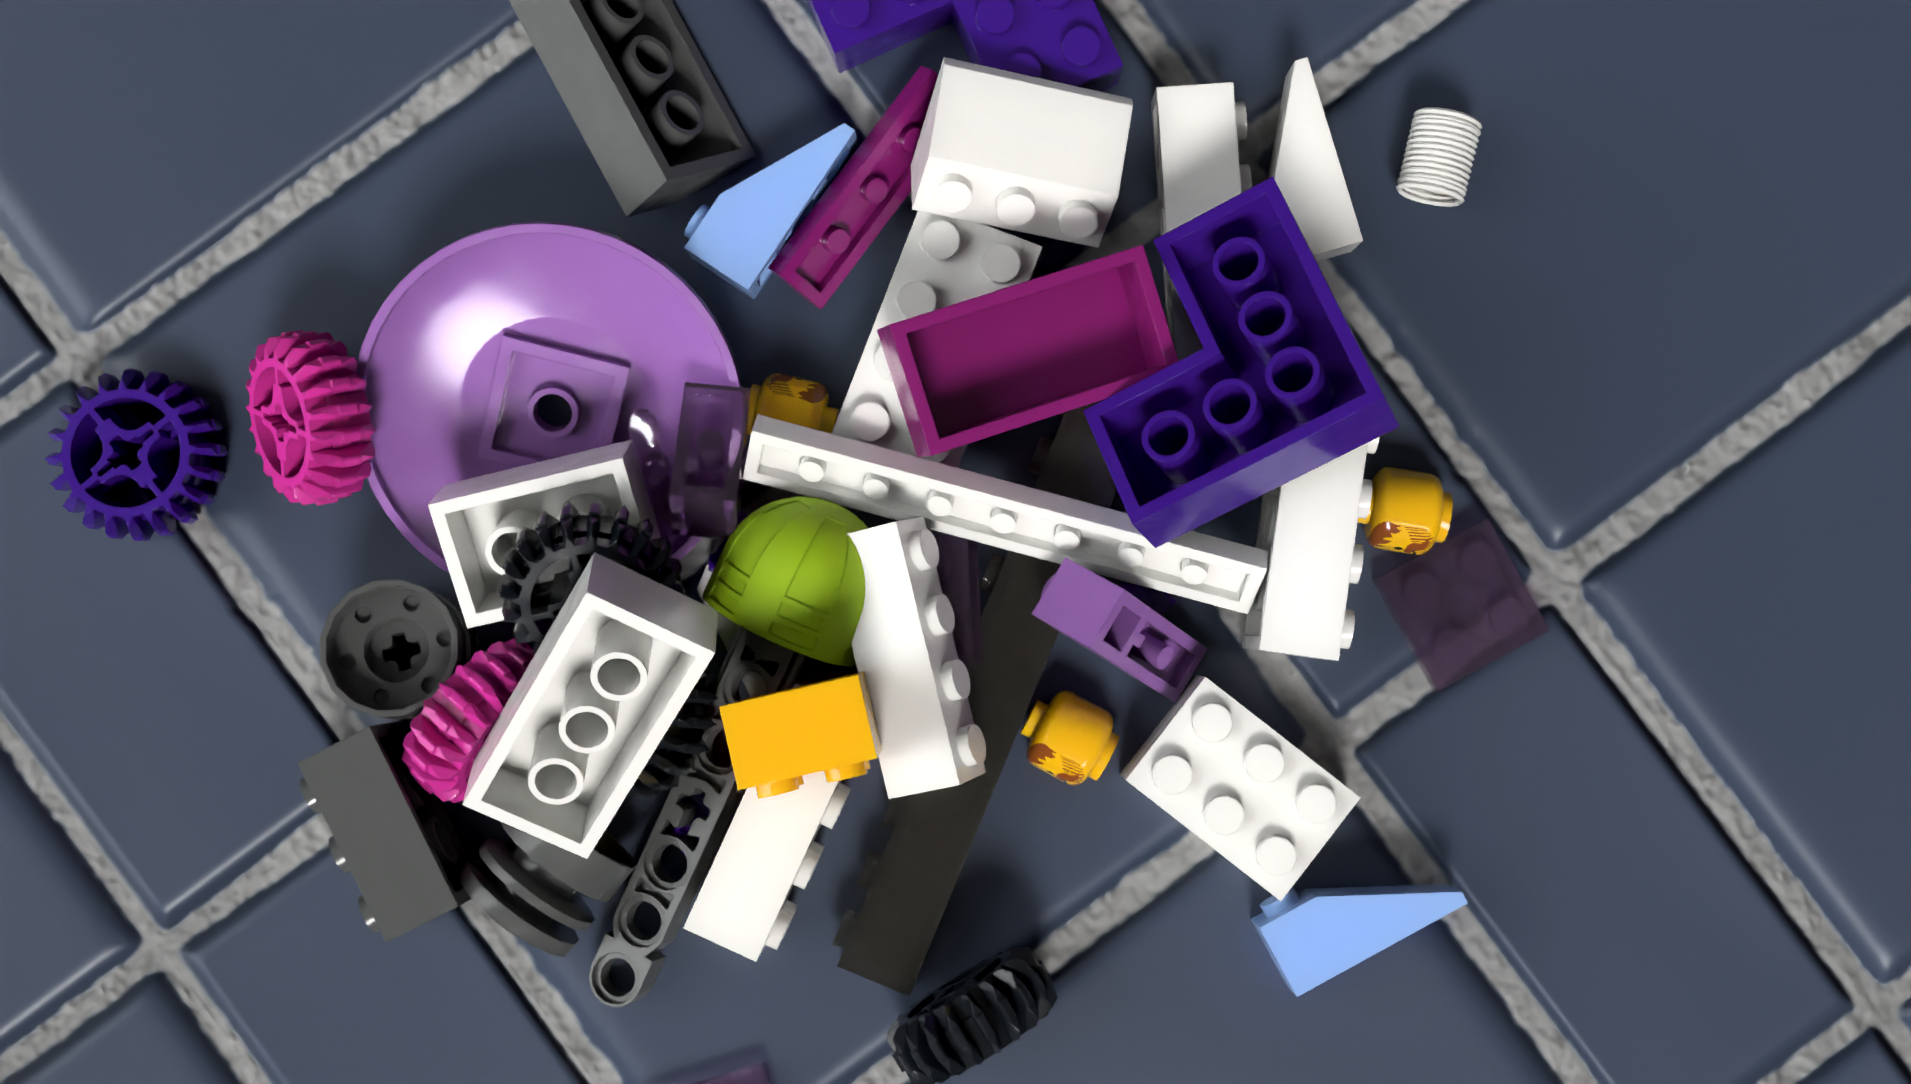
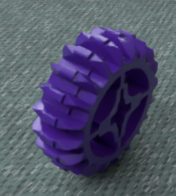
[44,369,228,541]

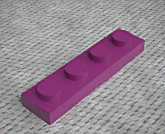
[768,66,938,310]

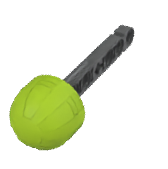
[589,496,868,1007]

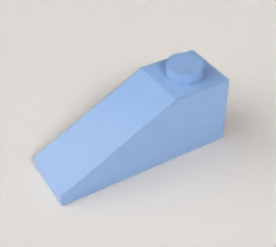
[684,123,858,299]
[1251,884,1468,997]

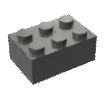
[297,721,472,943]

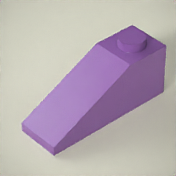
[1032,557,1208,703]

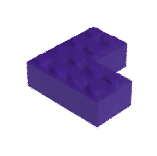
[806,0,1123,92]
[1083,177,1400,548]

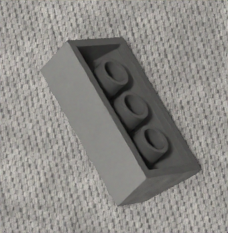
[509,0,757,217]

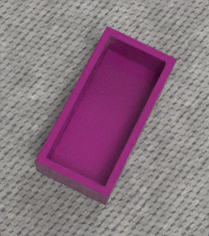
[877,245,1179,457]

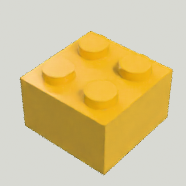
[719,671,882,799]

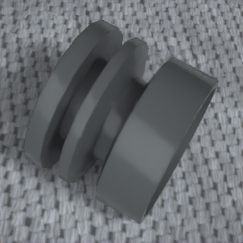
[320,579,479,721]
[458,822,637,957]

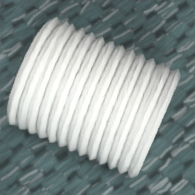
[1395,107,1482,207]

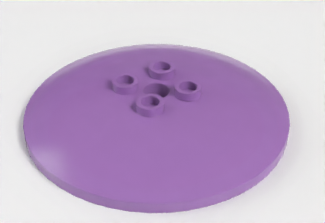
[357,221,745,574]

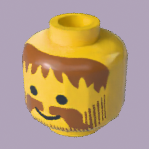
[744,373,839,435]
[1357,467,1453,555]
[1020,690,1120,786]

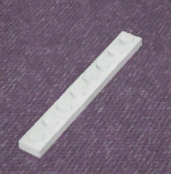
[743,414,1269,614]

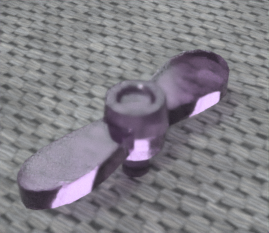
[628,409,682,525]

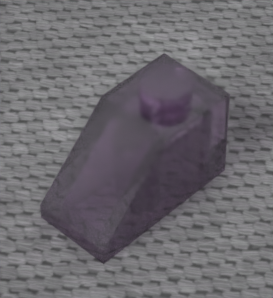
[669,382,751,539]

